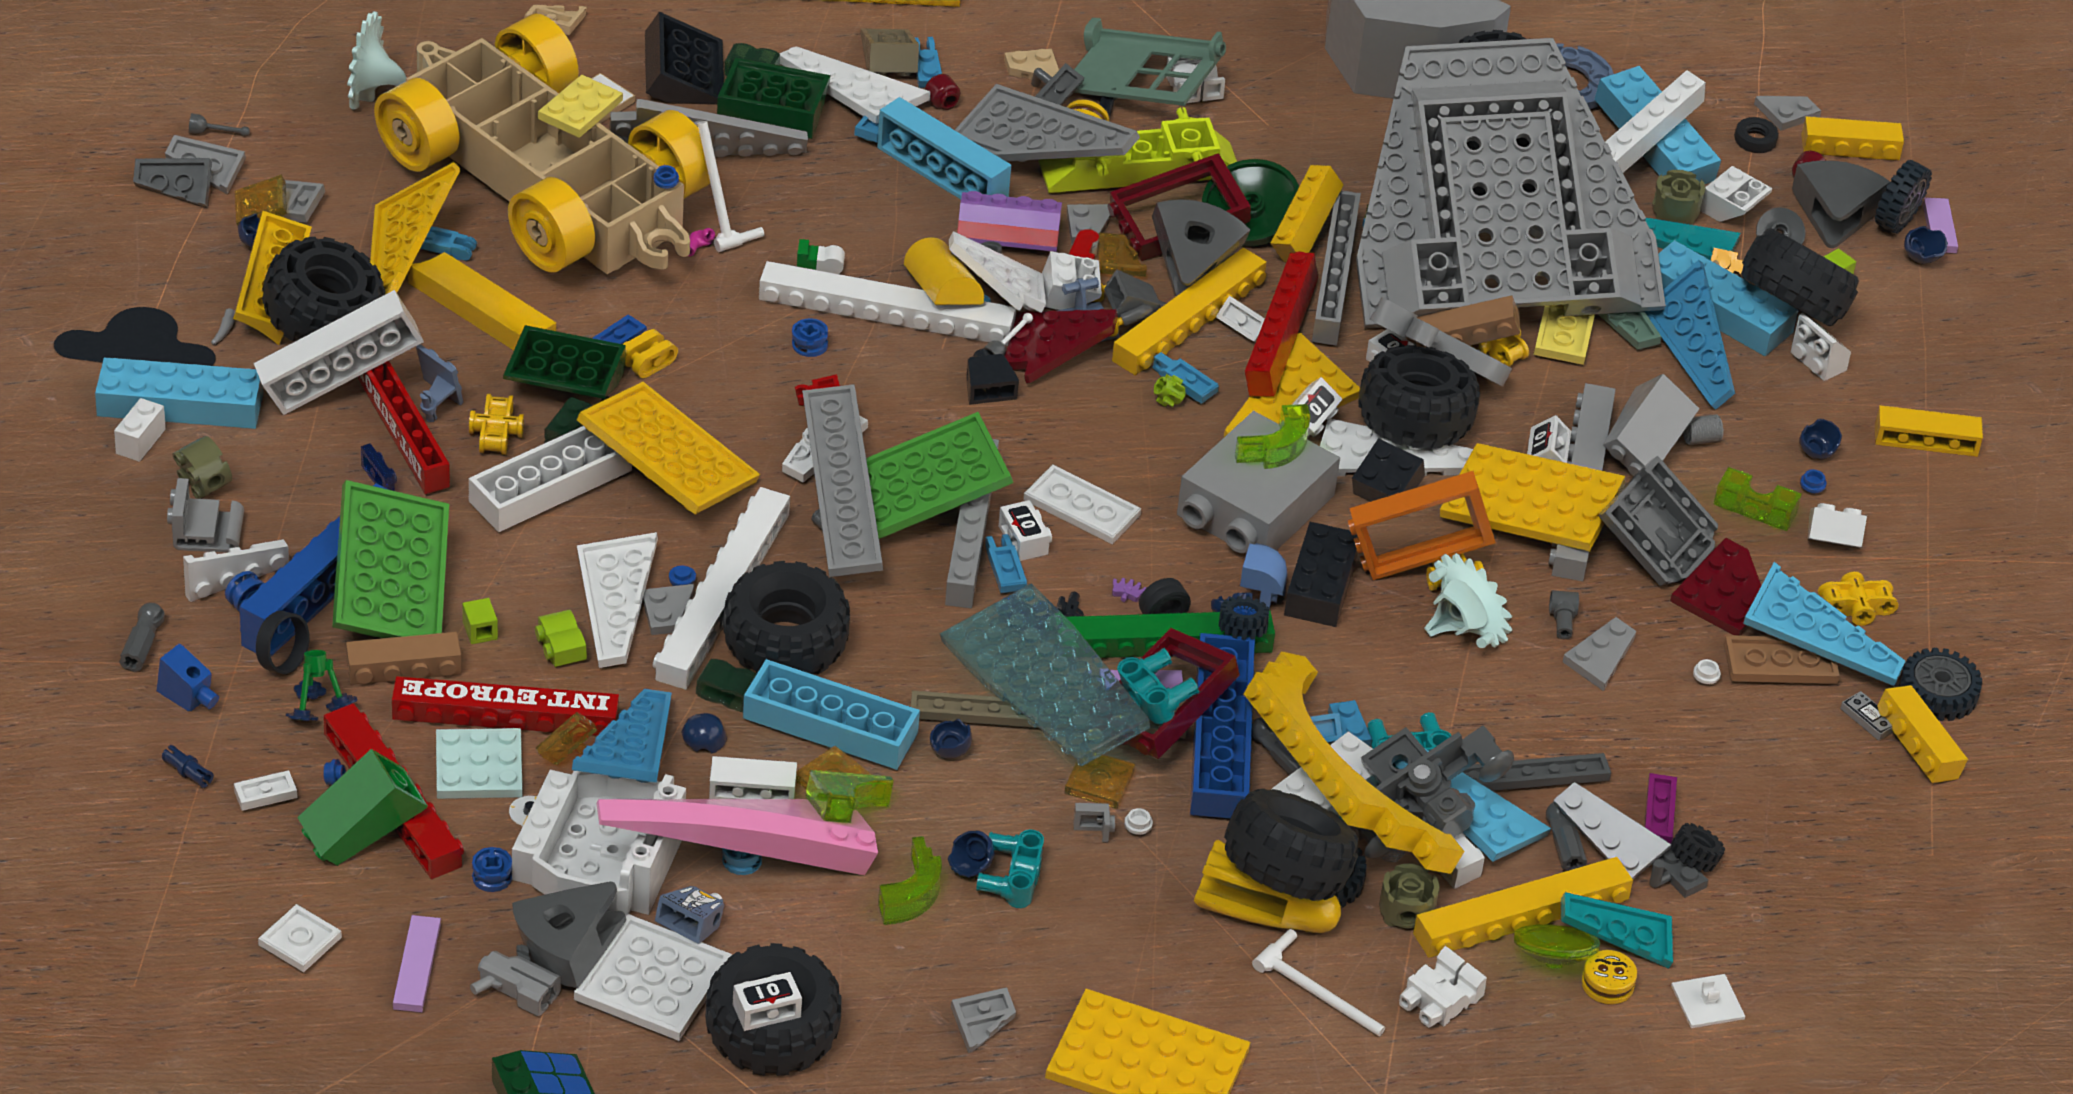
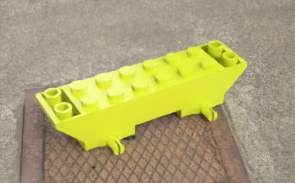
[1038,107,1237,193]

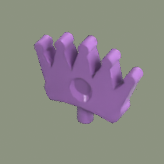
[1112,578,1147,602]

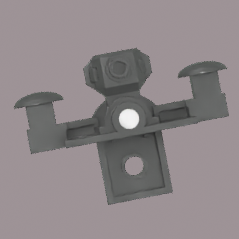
[1351,725,1514,859]

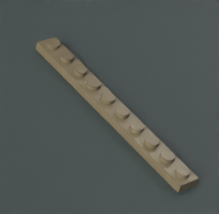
[911,690,1187,739]

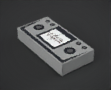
[1840,691,1893,741]

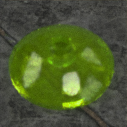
[1514,925,1600,968]

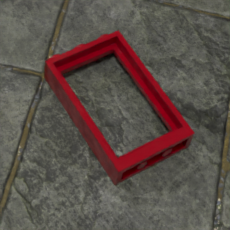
[1108,153,1251,261]
[1090,628,1240,759]

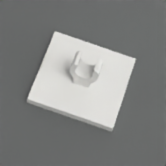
[1671,974,1745,1028]

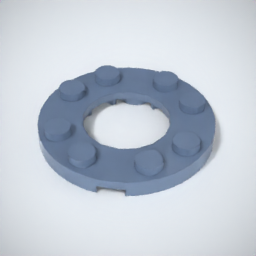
[1556,43,1614,109]

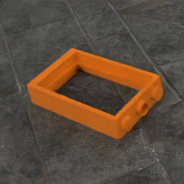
[1347,471,1496,580]

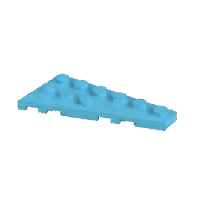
[1743,562,1905,686]
[1394,748,1552,862]

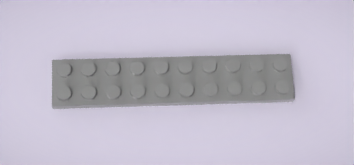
[803,384,883,577]

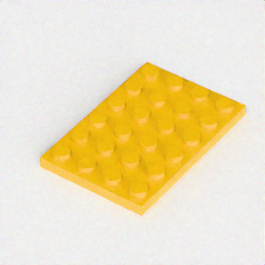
[577,382,760,514]
[1440,443,1625,551]
[1045,989,1251,1094]

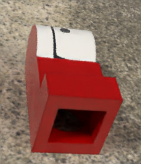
[1068,229,1099,260]

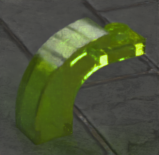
[1235,404,1310,469]
[878,836,942,925]

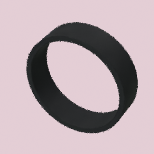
[256,611,310,674]

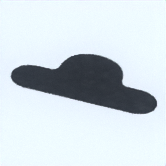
[54,307,216,366]

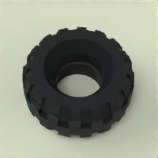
[1741,228,1859,327]
[262,237,385,342]
[1358,345,1480,449]
[723,561,850,675]
[1224,788,1359,901]
[705,943,842,1076]

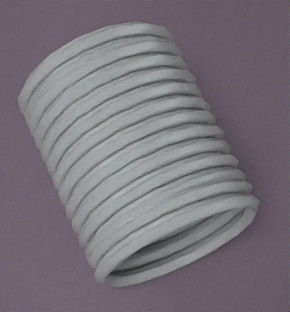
[1683,414,1723,445]

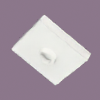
[258,904,342,972]

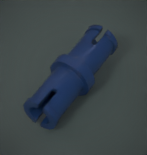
[162,745,214,788]

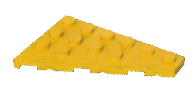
[370,162,460,295]
[1224,333,1360,437]

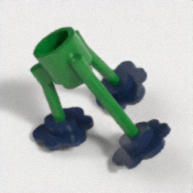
[286,650,358,721]

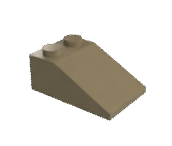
[860,28,919,76]

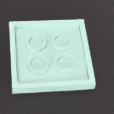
[436,728,522,799]

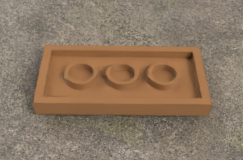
[1724,635,1840,684]

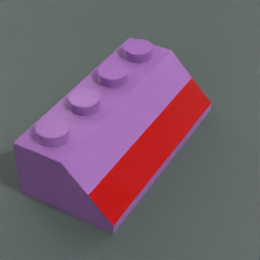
[957,191,1062,252]

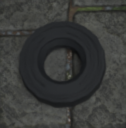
[1734,117,1779,153]

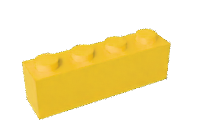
[1801,116,1904,160]
[1270,165,1344,262]
[1875,405,1983,457]
[1877,685,1968,783]

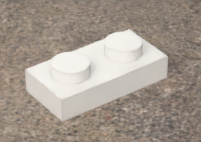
[1216,296,1265,343]
[234,770,297,811]

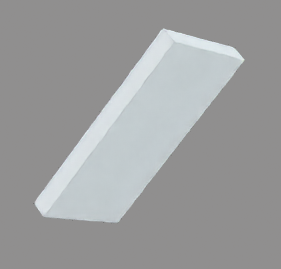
[1023,465,1141,544]

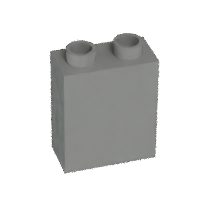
[1177,411,1340,553]

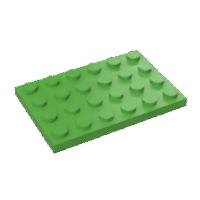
[866,412,1013,539]
[332,480,449,638]

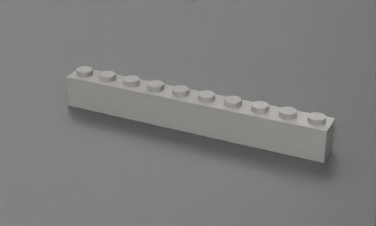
[1548,383,1616,581]

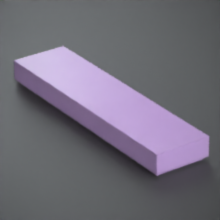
[393,915,441,1012]

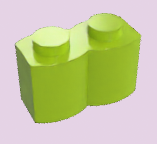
[535,609,587,667]

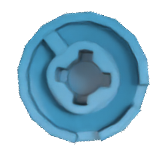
[722,848,762,875]

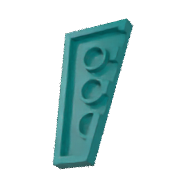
[1645,218,1741,261]
[1561,892,1673,969]

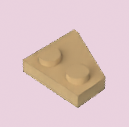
[524,5,587,35]
[1004,49,1059,80]

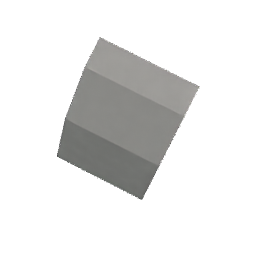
[1325,0,1511,99]

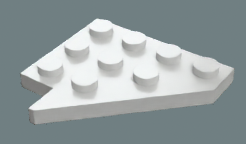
[949,231,1046,313]

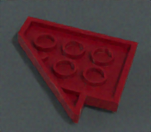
[1005,309,1118,383]
[1670,538,1761,636]

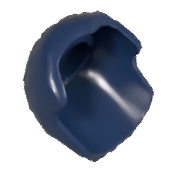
[1904,226,1948,264]
[948,830,995,878]

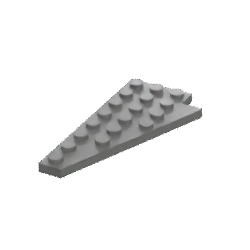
[955,84,1140,162]
[609,99,808,157]

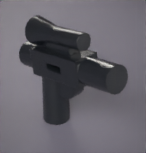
[1052,591,1084,618]

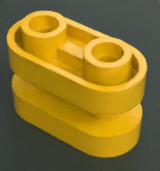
[623,329,678,378]

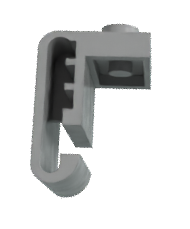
[167,478,244,553]

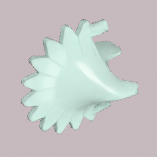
[347,11,407,109]
[1424,553,1512,648]

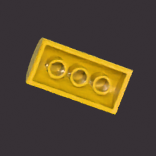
[904,237,984,305]

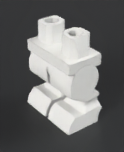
[1166,56,1225,103]
[1399,946,1487,1028]

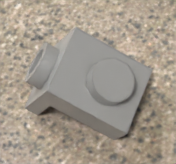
[1073,803,1115,842]

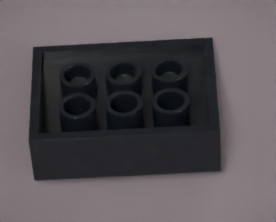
[645,12,724,104]

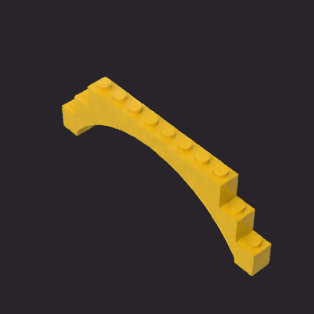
[1244,651,1465,874]

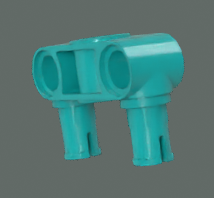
[1117,648,1199,724]
[1367,712,1452,769]
[976,829,1044,908]

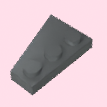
[133,158,212,209]

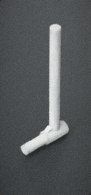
[697,121,764,252]
[1252,929,1385,1037]

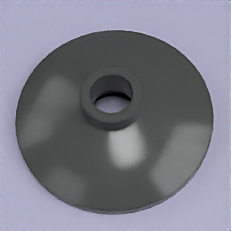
[1756,207,1805,244]

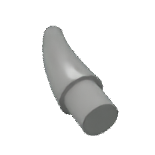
[211,309,235,345]

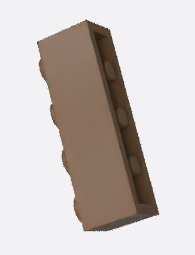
[1416,295,1520,347]
[346,632,461,685]

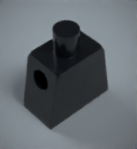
[966,349,1019,405]

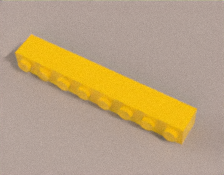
[1112,247,1267,376]
[1413,857,1633,958]

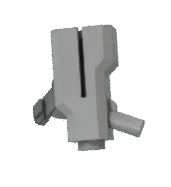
[470,944,561,1016]

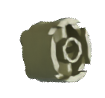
[1652,170,1706,225]
[172,436,232,499]
[1379,864,1440,929]

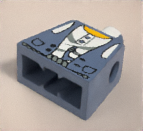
[655,886,724,944]

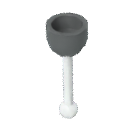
[983,313,1033,355]

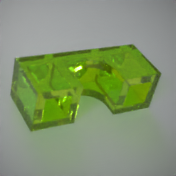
[1714,467,1802,531]

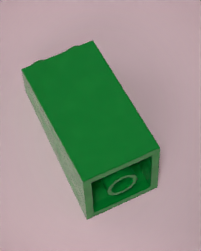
[297,749,428,866]

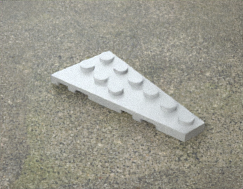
[778,46,930,124]
[1320,419,1473,476]
[577,532,658,668]

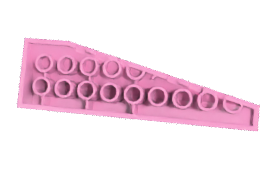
[596,799,878,876]

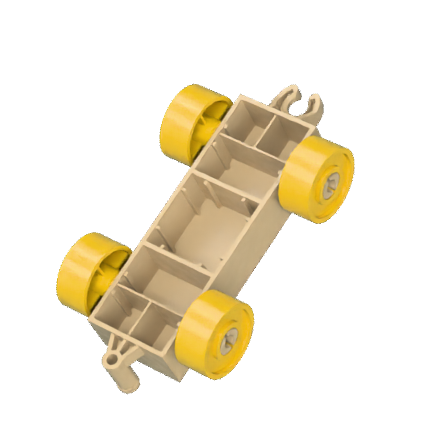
[374,13,710,274]

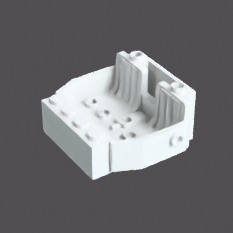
[512,769,686,916]

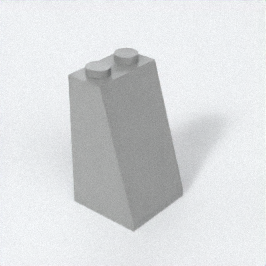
[1603,374,1700,476]

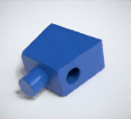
[156,643,219,711]

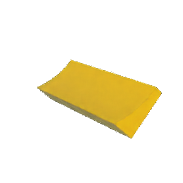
[233,211,312,345]
[408,252,556,351]

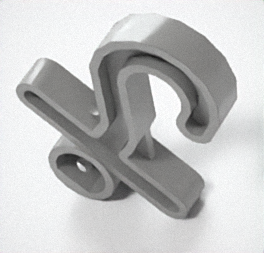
[1369,297,1512,387]

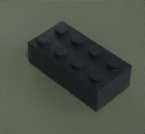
[1284,522,1358,627]

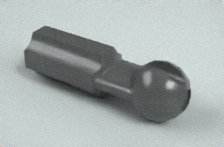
[119,602,165,672]
[1251,717,1301,775]
[1546,802,1587,871]

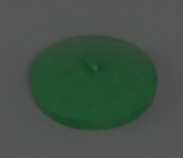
[1202,159,1299,246]

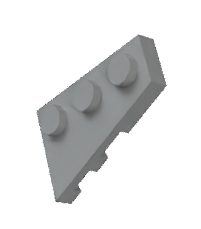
[165,135,246,195]
[1563,617,1636,691]

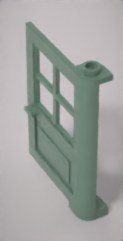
[1074,17,1226,106]

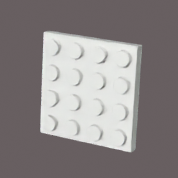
[574,914,732,1041]

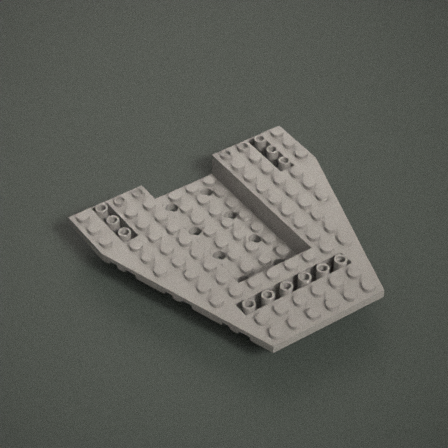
[1356,38,1666,329]

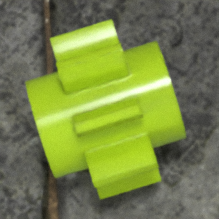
[1154,374,1186,407]

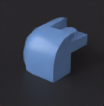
[1240,543,1287,610]

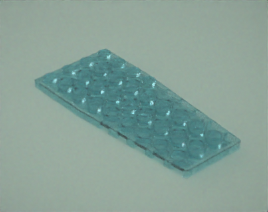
[940,583,1150,766]

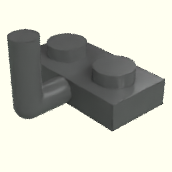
[1031,63,1084,106]
[1649,848,1708,898]

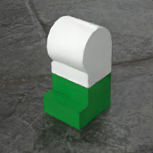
[797,239,845,274]

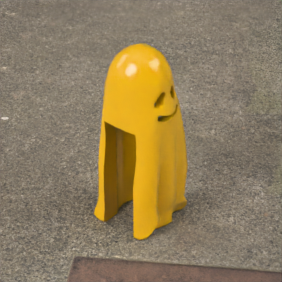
[1194,840,1341,933]

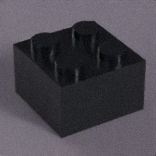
[1352,438,1425,502]

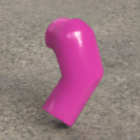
[688,228,716,257]

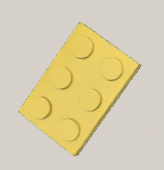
[538,75,623,138]
[1534,305,1595,365]

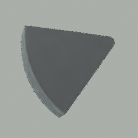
[1792,161,1891,248]
[1152,200,1250,297]
[512,881,626,988]

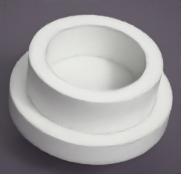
[1693,659,1721,684]
[1124,808,1153,835]

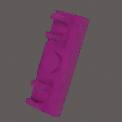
[1644,773,1677,844]

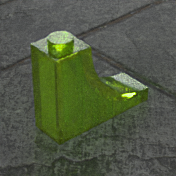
[806,770,894,823]

